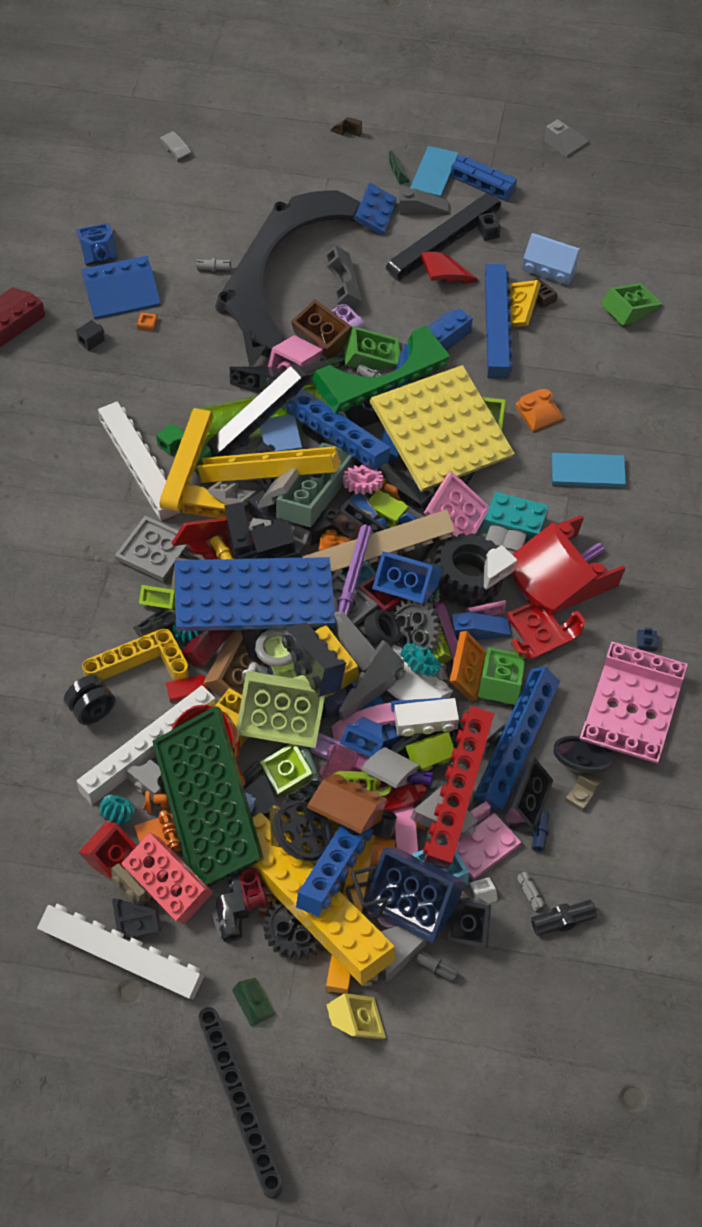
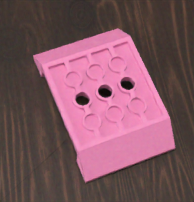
[579,641,688,764]

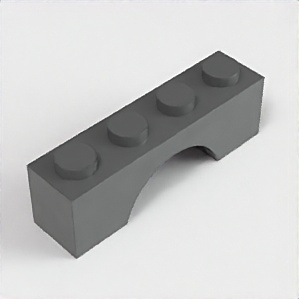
[324,245,363,310]

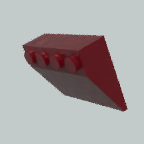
[0,287,45,347]

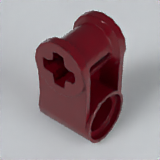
[239,868,269,912]

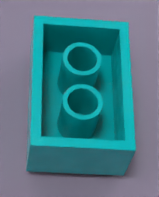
[483,491,549,544]

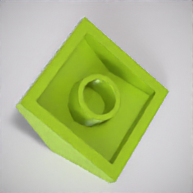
[260,744,313,796]

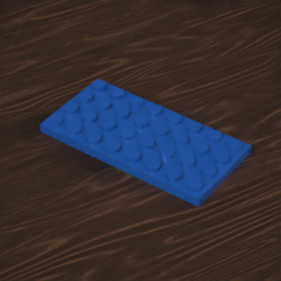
[174,557,335,631]

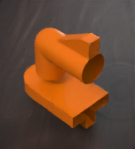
[378,478,401,501]
[143,791,170,814]

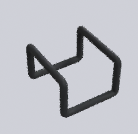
[345,866,388,920]

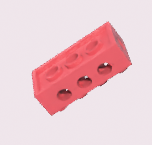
[121,833,214,924]

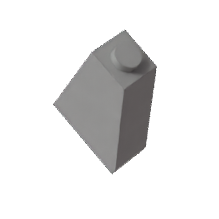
[410,786,478,841]
[381,926,427,981]

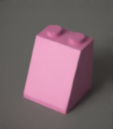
[268,335,323,370]

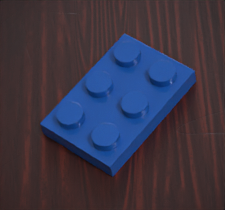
[353,182,398,235]

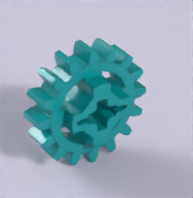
[400,643,441,677]

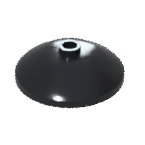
[553,736,614,774]

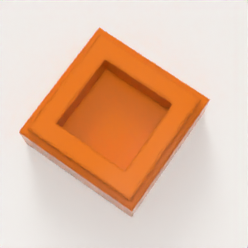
[137,312,158,331]

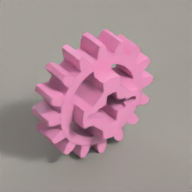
[343,465,383,495]

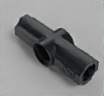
[531,899,597,936]

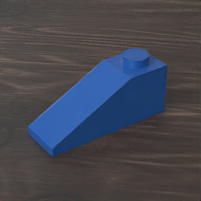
[451,612,511,642]

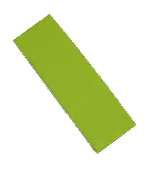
[139,585,176,609]

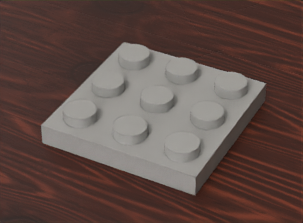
[115,516,188,582]

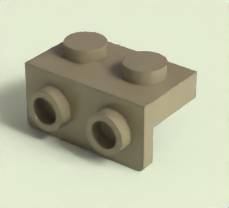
[111,863,153,906]

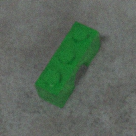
[156,423,211,474]

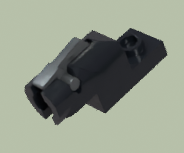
[212,872,249,942]

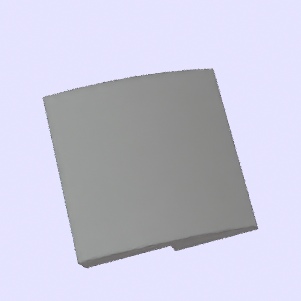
[257,468,299,508]
[208,481,256,507]
[361,747,419,788]

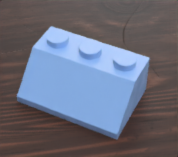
[522,233,580,286]

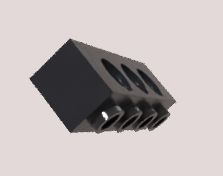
[331,499,404,559]

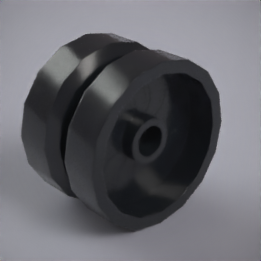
[64,675,116,725]

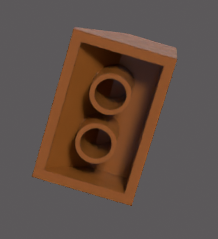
[307,774,387,834]

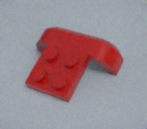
[507,602,586,660]

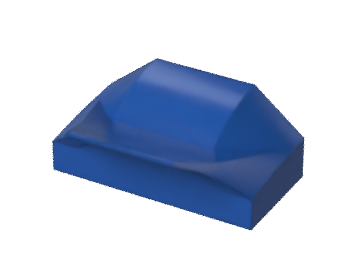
[339,717,385,757]

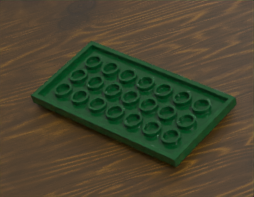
[152,706,264,887]

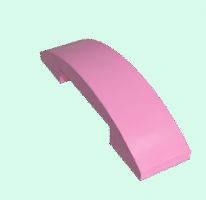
[331,703,396,741]
[393,806,418,855]

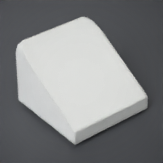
[469,877,497,903]

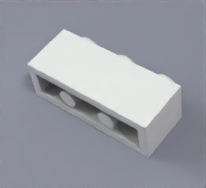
[394,698,459,736]

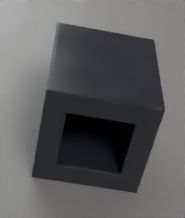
[76,320,105,351]

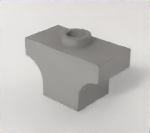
[126,760,164,800]

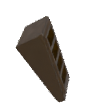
[532,278,558,308]

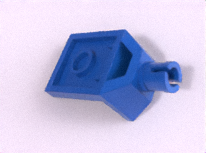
[76,223,118,264]

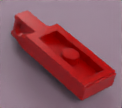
[382,784,427,812]

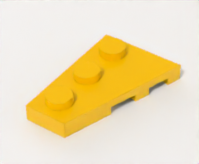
[509,280,541,327]

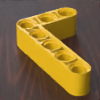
[82,629,189,681]

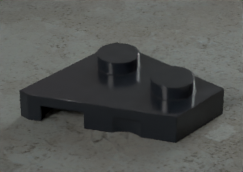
[133,608,176,636]
[112,898,161,939]

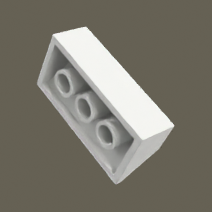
[364,645,453,700]

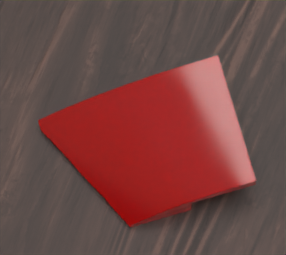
[422,252,478,284]

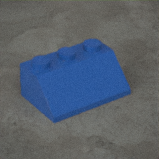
[427,309,473,351]
[372,551,443,604]

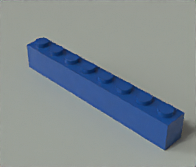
[485,264,513,378]

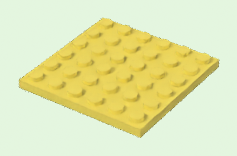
[370,365,515,492]

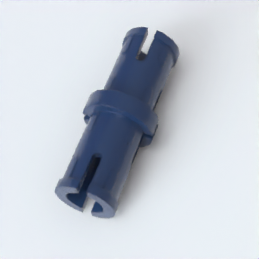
[532,810,549,852]

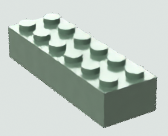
[276,443,355,527]

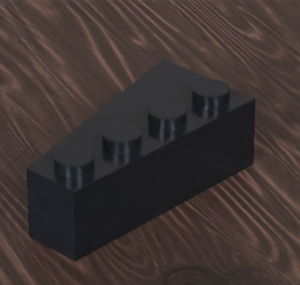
[282,622,346,697]

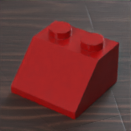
[78,822,137,881]

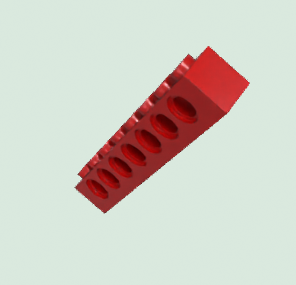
[423,706,495,869]

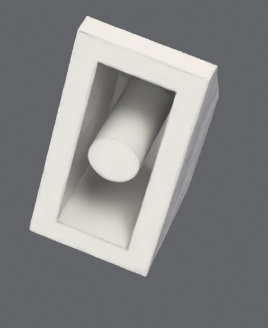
[484,545,517,590]

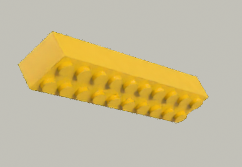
[248,812,396,985]

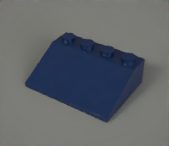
[364,847,466,943]

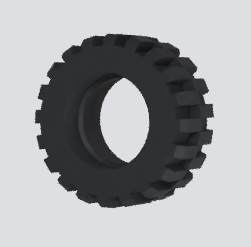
[433,533,504,606]

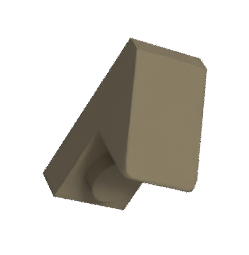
[565,774,604,812]

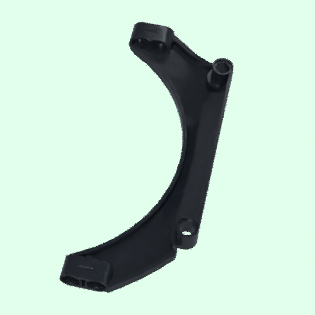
[215,190,360,359]

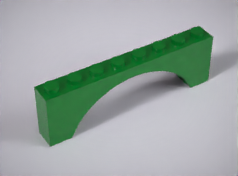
[311,325,450,414]

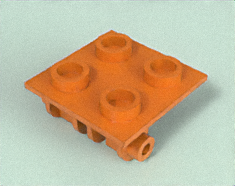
[134,810,182,852]

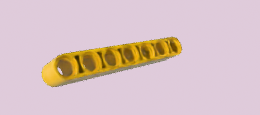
[159,408,213,512]

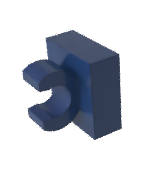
[637,628,657,651]

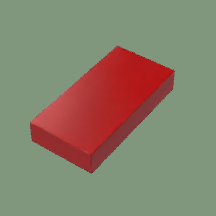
[166,675,208,702]

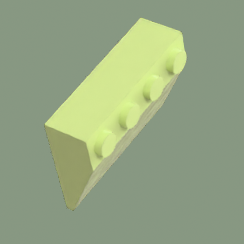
[237,671,325,748]

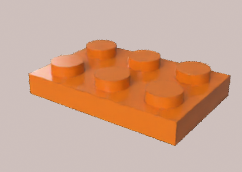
[450,631,486,702]

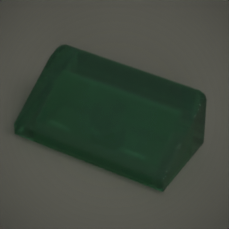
[389,151,410,185]
[232,978,275,1026]

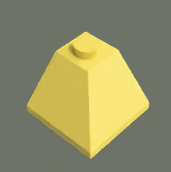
[327,993,386,1040]

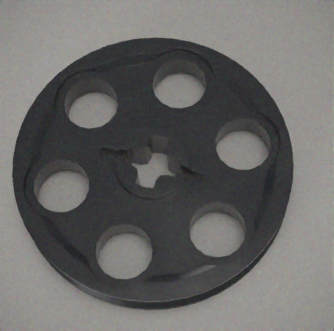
[272,801,333,861]

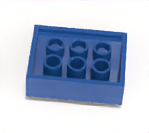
[81,255,161,319]

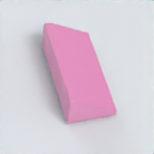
[465,600,506,616]

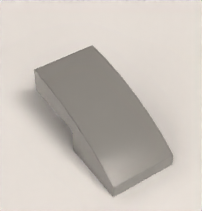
[159,131,191,161]

